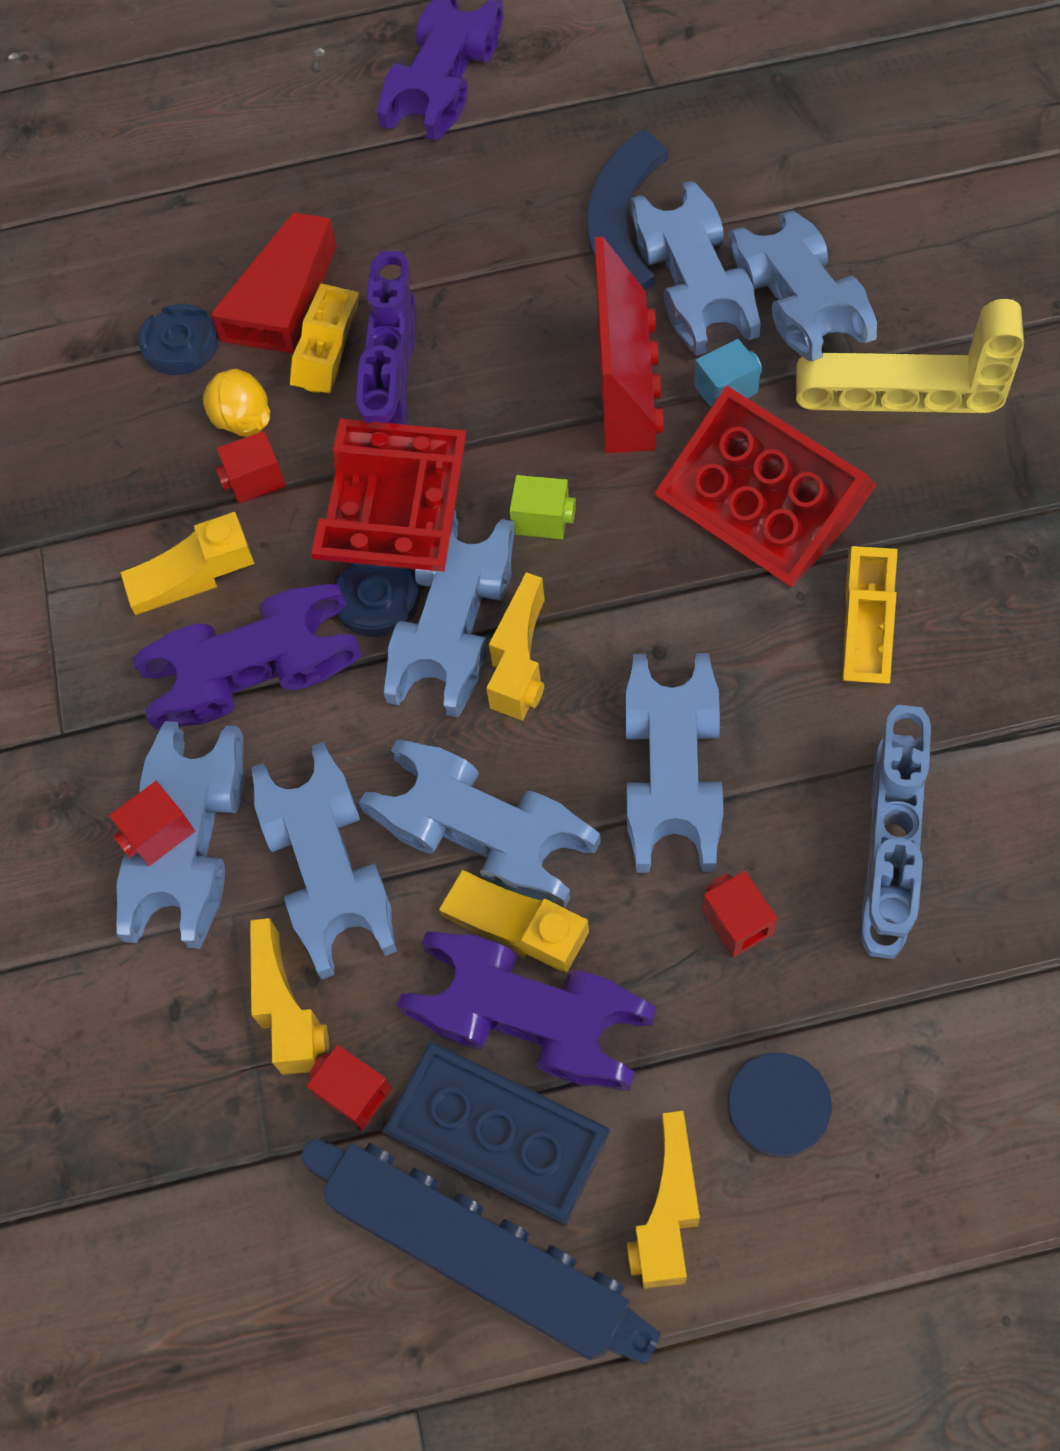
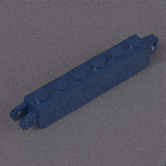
[301,1138,661,1365]

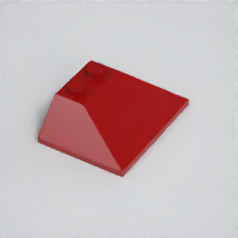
[311,418,466,572]

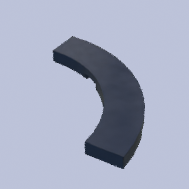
[588,128,668,291]

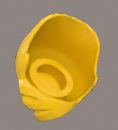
[203,368,270,437]

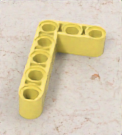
[796,299,1024,413]

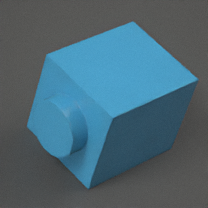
[694,339,762,408]

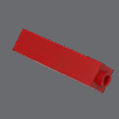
[211,213,337,354]

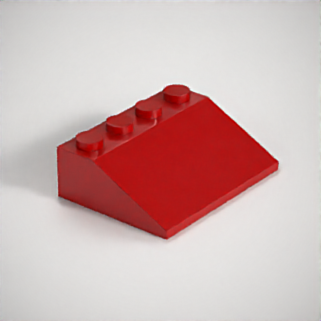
[595,237,664,454]
[654,385,877,588]

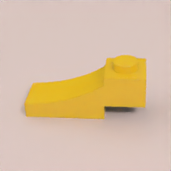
[290,284,359,394]
[120,512,254,615]
[842,546,898,684]
[486,572,545,721]
[439,870,589,974]
[250,918,329,1075]
[627,1111,700,1289]

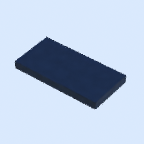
[382,1041,611,1227]

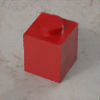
[215,431,286,504]
[109,780,196,866]
[702,870,778,958]
[306,1044,393,1131]

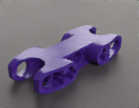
[377,0,504,140]
[356,251,417,425]
[132,584,363,729]
[397,931,656,1091]

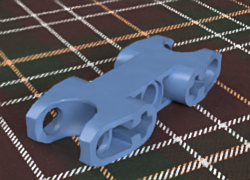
[631,181,761,355]
[729,211,877,361]
[384,510,515,718]
[626,653,724,873]
[860,704,931,959]
[116,721,245,949]
[359,739,601,908]
[251,742,398,980]

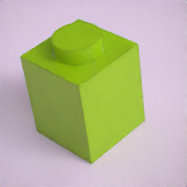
[510,475,576,540]

